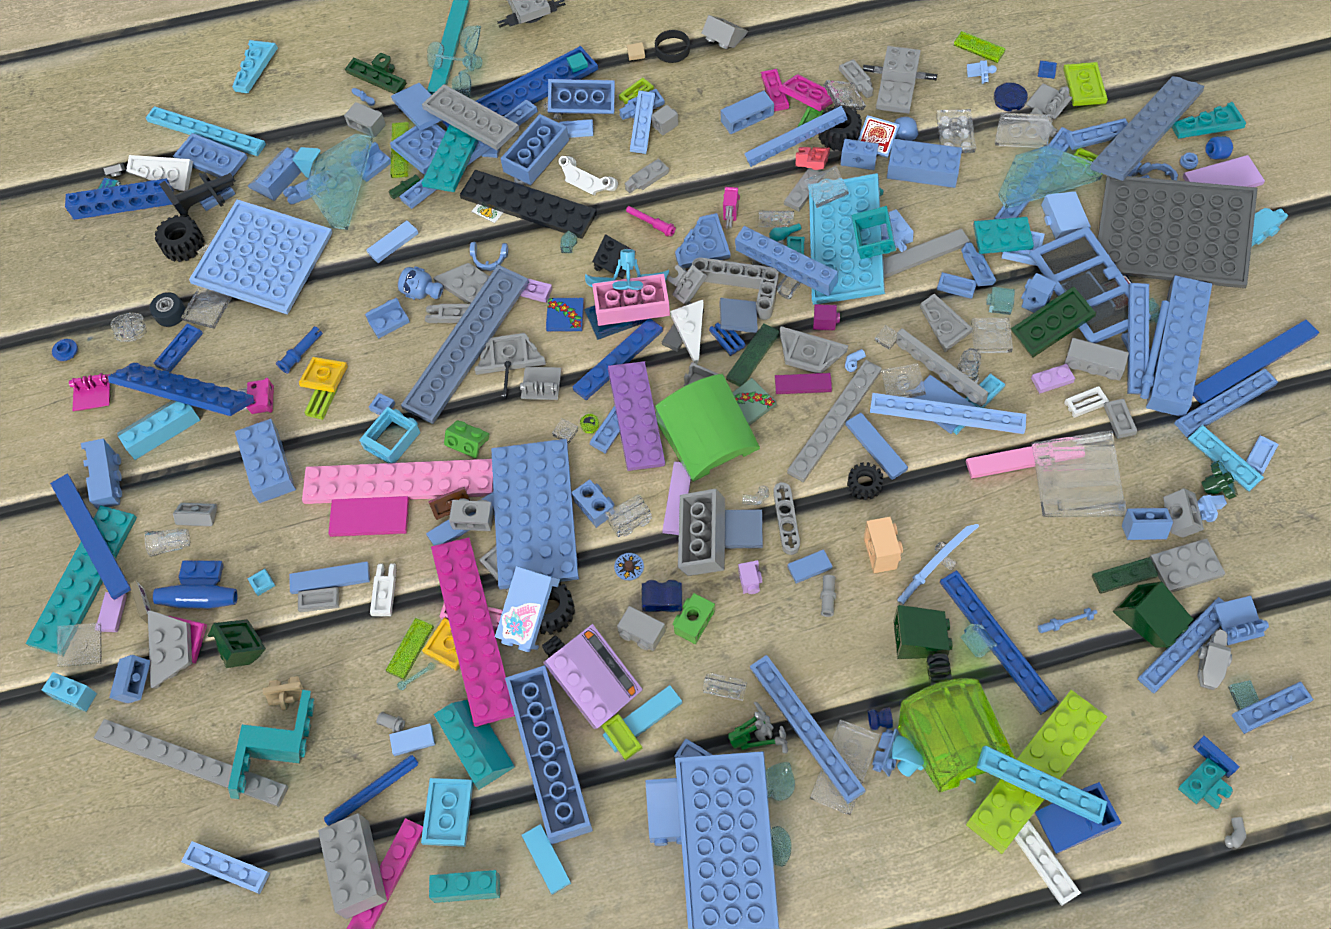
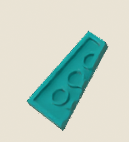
[1172,102,1246,139]

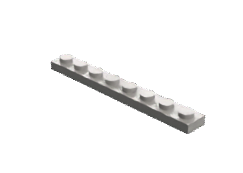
[787,360,882,483]

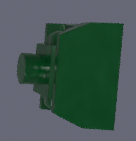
[207,619,266,668]

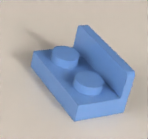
[350,142,392,182]
[365,298,410,339]

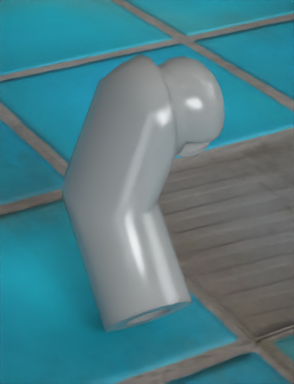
[1225,817,1246,848]

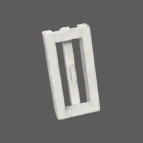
[1064,386,1109,418]

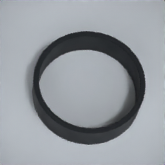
[655,30,690,63]

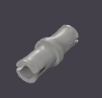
[820,575,836,617]

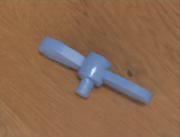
[352,88,375,106]

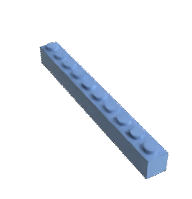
[744,106,847,167]

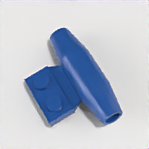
[153,561,238,609]

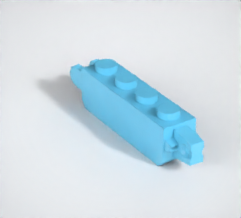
[1251,208,1288,248]

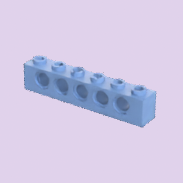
[735,226,838,296]

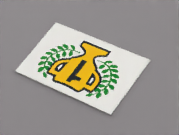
[471,204,503,223]

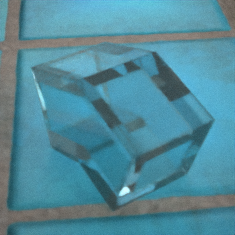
[560,231,578,253]

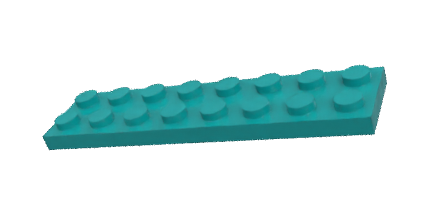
[25,505,137,656]

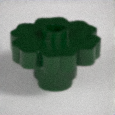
[1201,460,1238,500]

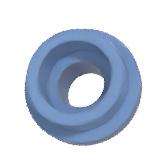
[1180,152,1198,169]

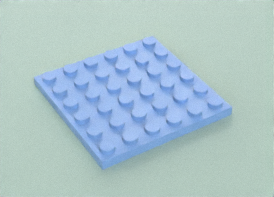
[189,199,332,315]

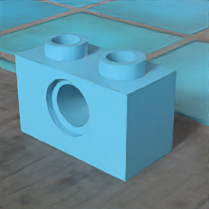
[42,672,97,712]

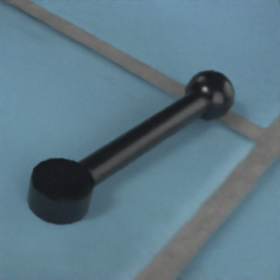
[502,361,511,398]

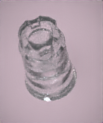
[956,348,981,383]
[145,528,191,558]

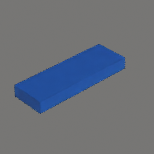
[154,323,203,372]

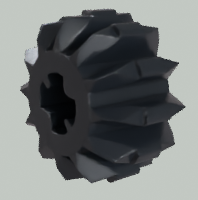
[926,653,952,690]

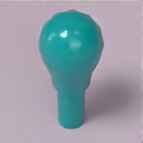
[769,223,801,242]

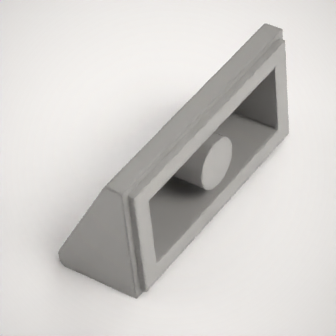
[173,503,217,526]

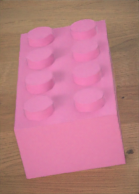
[592,274,670,326]

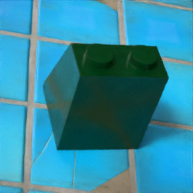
[1113,581,1193,648]
[893,605,953,659]

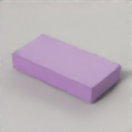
[96,592,127,632]

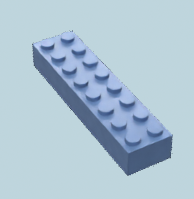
[1146,275,1212,417]
[505,665,593,845]

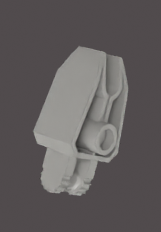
[1197,629,1232,690]

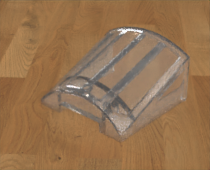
[1032,430,1127,517]

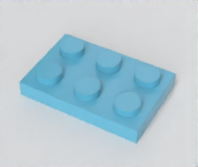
[421,778,473,847]

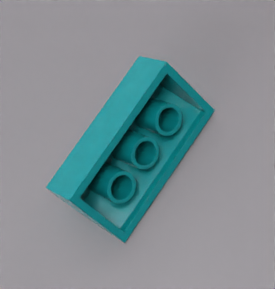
[434,699,515,790]

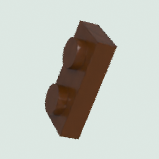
[428,487,470,520]

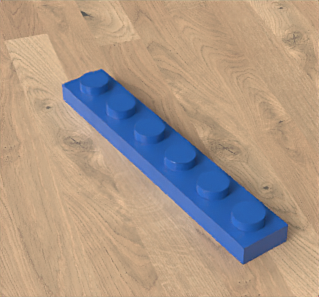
[572,318,663,400]

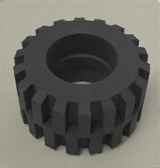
[818,105,862,151]
[155,215,205,262]
[539,581,575,635]

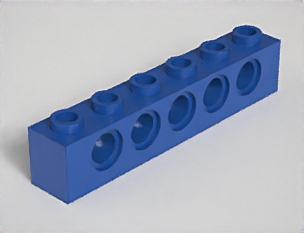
[65,178,174,220]

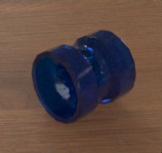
[868,707,893,731]

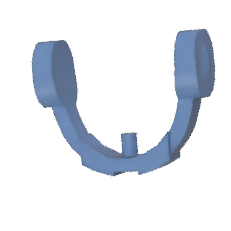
[1139,162,1178,181]
[470,242,508,271]

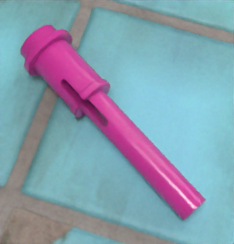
[626,206,676,237]

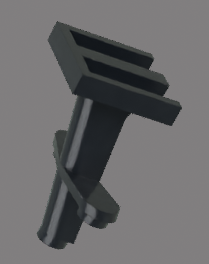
[159,173,236,217]

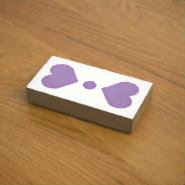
[130,581,151,624]

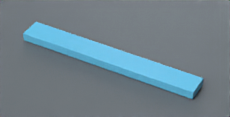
[146,106,266,156]

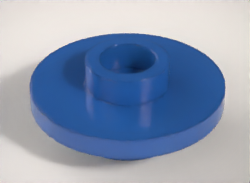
[52,339,78,361]

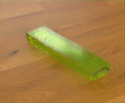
[390,122,410,178]

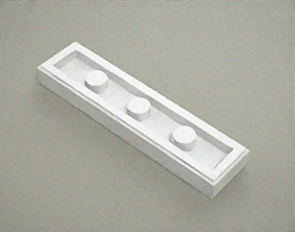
[1014,820,1081,906]

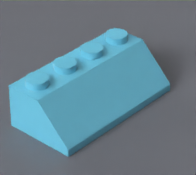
[117,400,200,460]

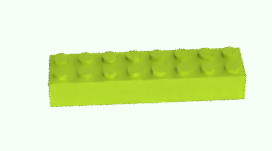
[966,690,1108,854]

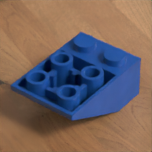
[1035,782,1122,854]

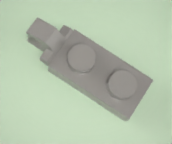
[839,59,873,98]
[625,159,669,194]

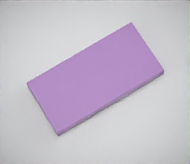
[1183,155,1265,187]

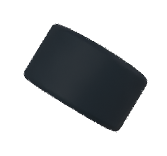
[149,292,186,327]

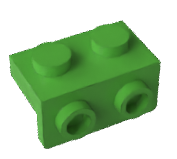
[444,420,490,458]

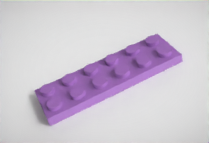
[608,361,665,471]

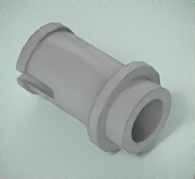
[376,712,405,733]

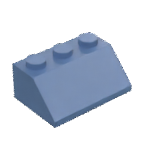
[248,147,302,201]

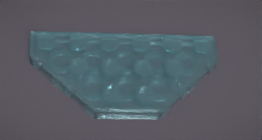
[306,133,373,230]
[998,146,1102,209]

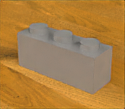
[1064,338,1129,381]

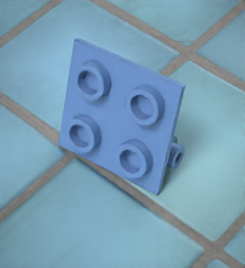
[1214,596,1269,645]

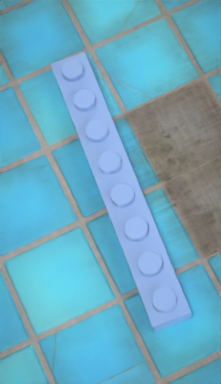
[870,393,1026,434]

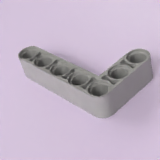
[692,258,778,320]

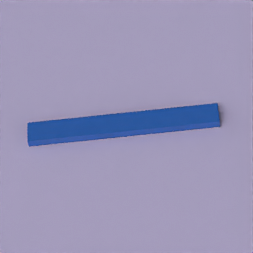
[1193,320,1319,405]
[50,473,131,600]
[940,570,1059,715]

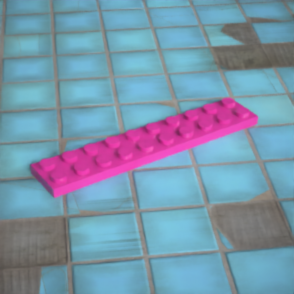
[431,538,515,727]

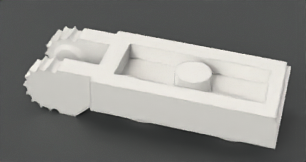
[370,564,396,616]

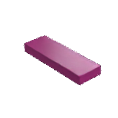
[761,69,789,112]

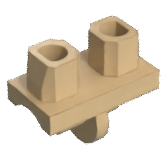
[263,676,304,710]

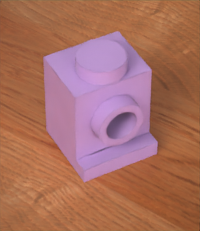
[738,560,762,594]

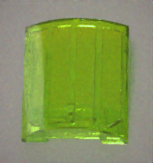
[898,678,1015,793]

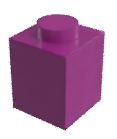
[813,304,840,330]

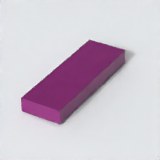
[775,373,832,394]

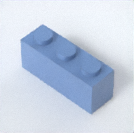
[721,91,774,134]

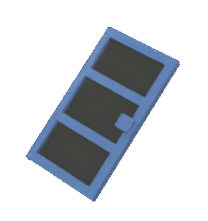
[1029,226,1151,344]

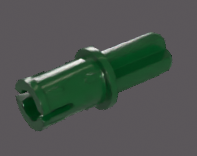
[388,174,420,199]

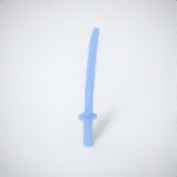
[897,524,979,605]

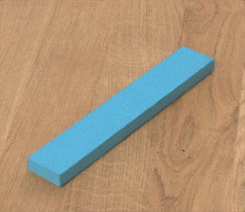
[976,746,1107,824]

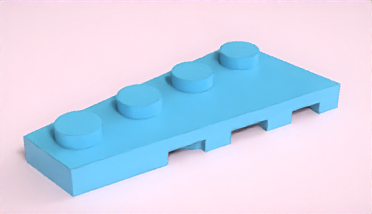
[232,40,278,93]

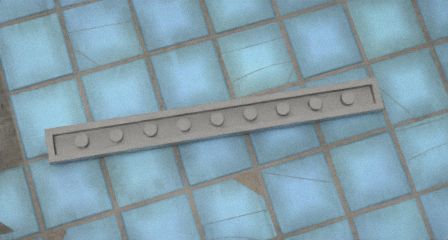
[94,719,289,807]

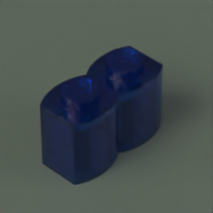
[642,580,682,612]

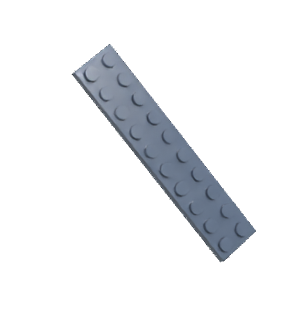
[1090,76,1204,181]
[401,265,529,424]

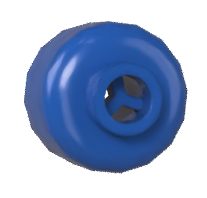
[1205,136,1233,160]

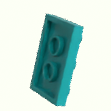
[973,217,1034,254]

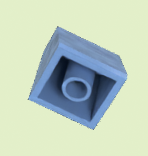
[645,778,682,846]

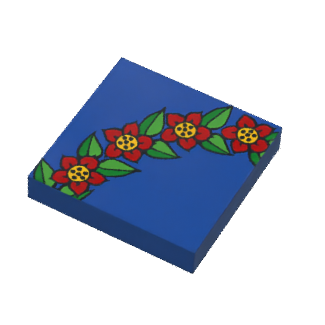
[546,298,584,331]

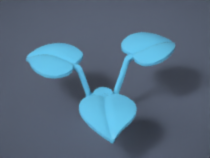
[585,249,669,290]
[892,707,976,784]

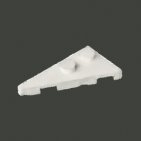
[670,300,704,364]

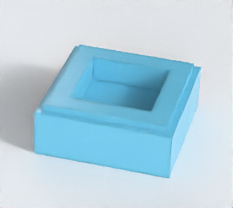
[247,569,275,596]

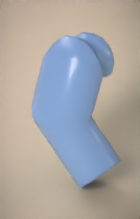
[845,349,866,372]

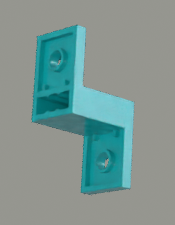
[228,690,315,799]

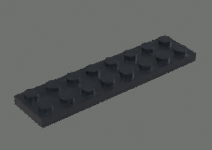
[460,170,597,239]

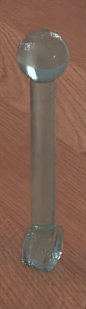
[397,662,436,690]

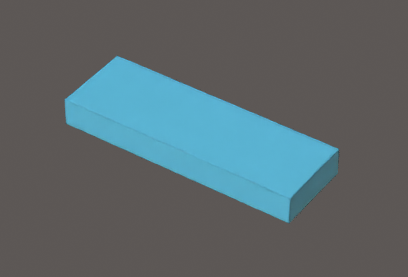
[522,824,571,894]

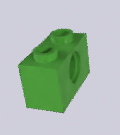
[673,593,715,645]

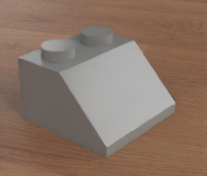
[701,15,748,49]

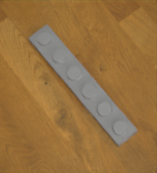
[896,328,988,407]

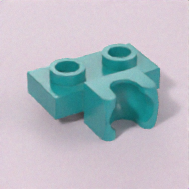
[1178,758,1233,809]

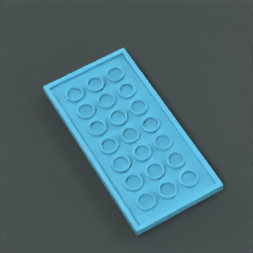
[809,173,885,305]

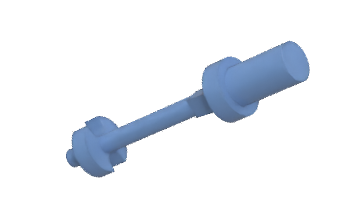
[1038,608,1097,633]

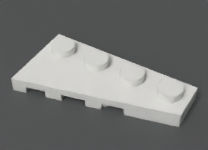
[126,155,193,192]

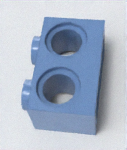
[571,479,615,528]

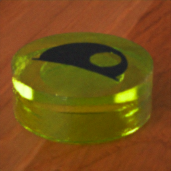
[580,414,599,433]

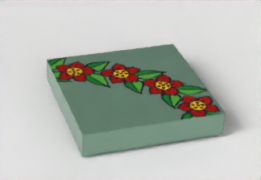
[732,378,777,426]

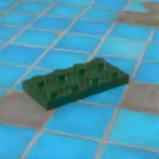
[1011,286,1096,358]

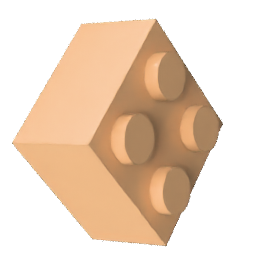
[864,517,903,573]

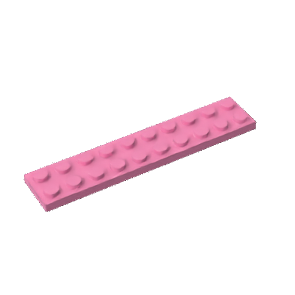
[302,459,493,504]

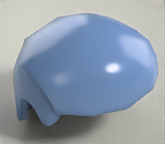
[894,117,918,141]

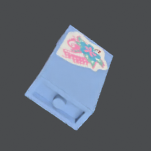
[495,566,560,652]

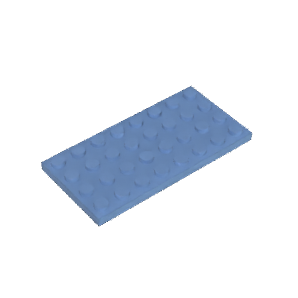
[491,439,579,589]
[675,751,780,929]

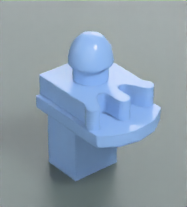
[967,60,997,84]
[1197,495,1227,522]

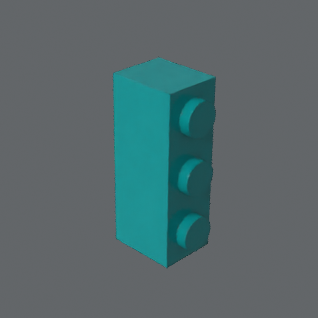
[429,870,500,903]

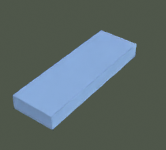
[366,221,419,263]

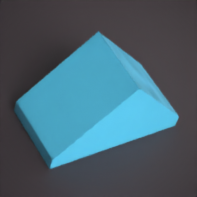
[292,147,321,178]

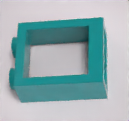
[851,206,896,259]

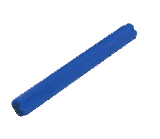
[324,755,418,826]

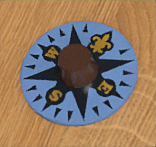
[614,553,644,580]

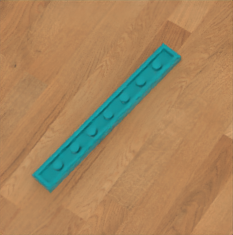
[427,0,470,95]

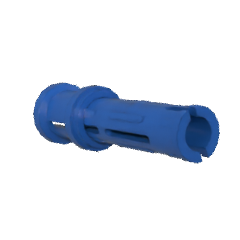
[276,326,323,374]

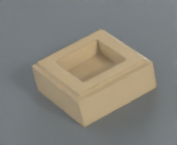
[627,43,645,61]

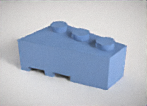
[81,438,122,510]

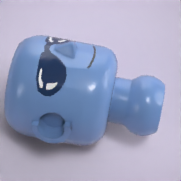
[398,266,443,300]

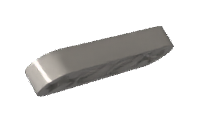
[773,482,800,555]

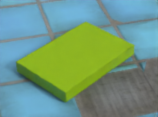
[1063,62,1108,106]

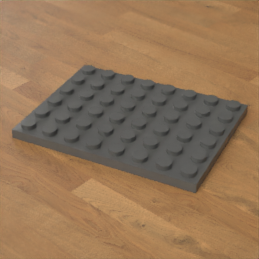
[1093,175,1258,289]

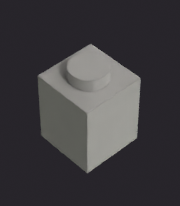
[651,105,678,135]

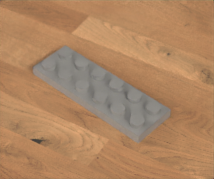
[422,84,519,150]

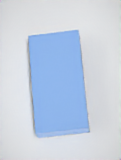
[560,119,593,138]
[1246,435,1279,475]
[389,724,435,756]

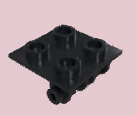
[592,234,636,279]

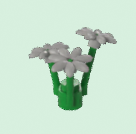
[729,702,788,754]

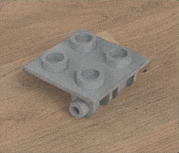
[1026,83,1072,119]
[520,367,561,400]

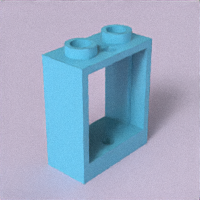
[359,407,420,463]

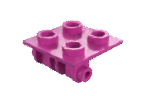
[69,373,110,412]

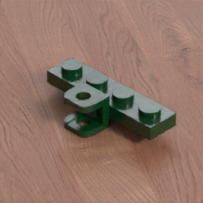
[345,53,407,94]

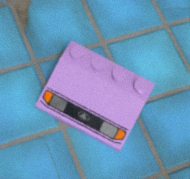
[543,624,643,729]

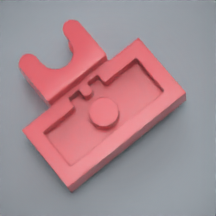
[796,147,830,170]

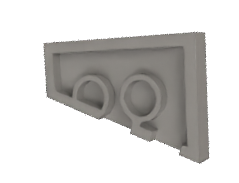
[920,294,973,352]

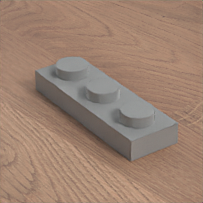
[784,168,825,212]

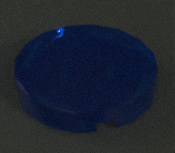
[993,83,1028,112]

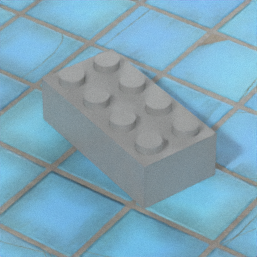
[678,489,725,576]
[318,813,387,919]

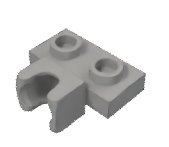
[668,265,707,305]

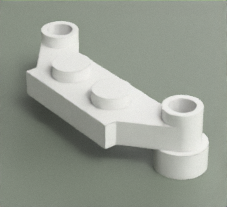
[559,156,618,195]

